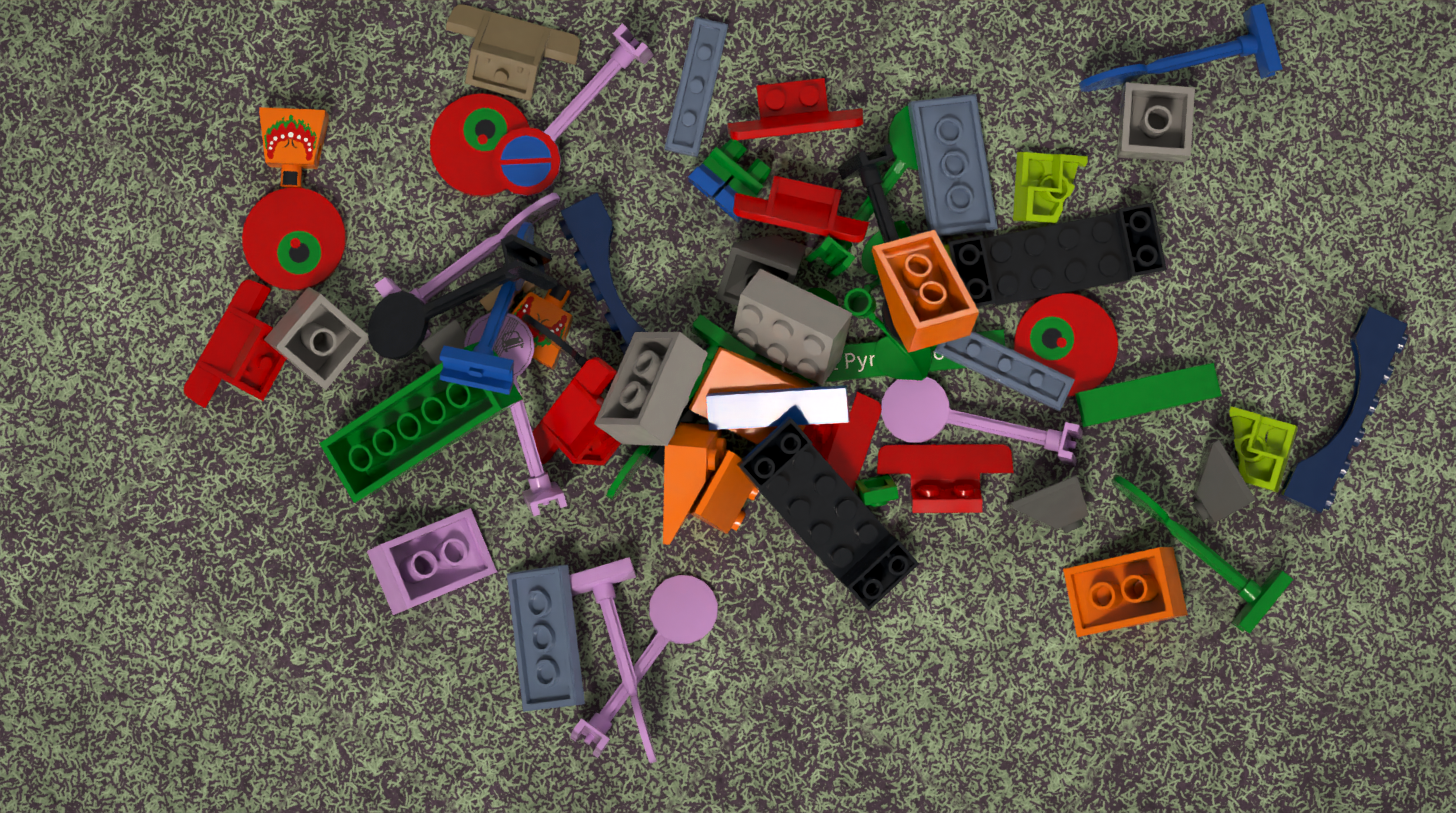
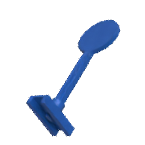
[1079,3,1283,92]
[440,222,534,395]

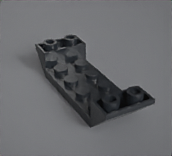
[948,202,1167,309]
[737,416,919,611]

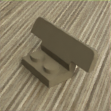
[445,4,580,101]

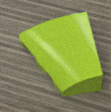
[1013,152,1088,223]

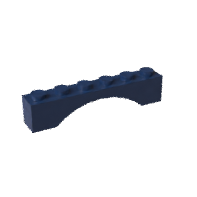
[558,193,648,355]
[1278,307,1408,514]

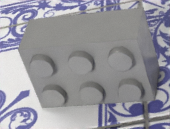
[732,269,852,385]
[594,332,708,446]

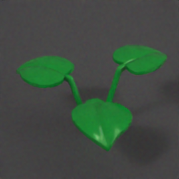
[806,220,932,381]

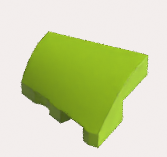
[1229,406,1298,493]

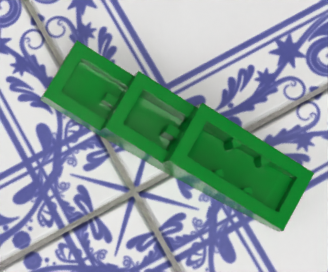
[1075,363,1222,427]

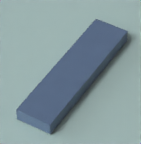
[664,17,729,158]
[934,331,1075,411]

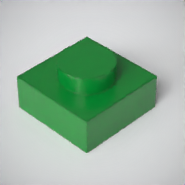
[855,474,899,507]

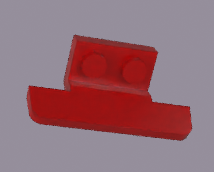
[727,78,864,140]
[733,176,870,243]
[183,280,286,408]
[532,357,621,466]
[803,392,882,491]
[877,444,1014,513]

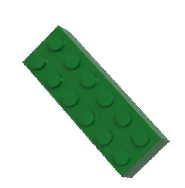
[319,342,523,503]

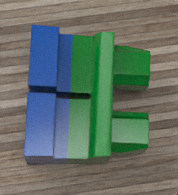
[688,139,771,223]

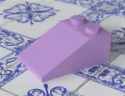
[367,508,497,615]

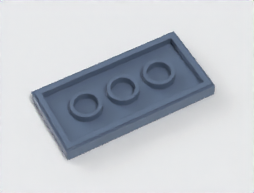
[908,94,998,238]
[507,565,585,712]

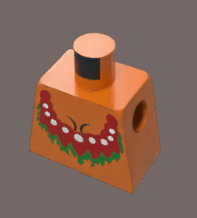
[259,107,329,188]
[511,284,573,370]

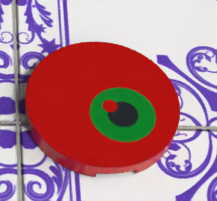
[430,93,530,197]
[242,187,347,291]
[1014,293,1118,397]

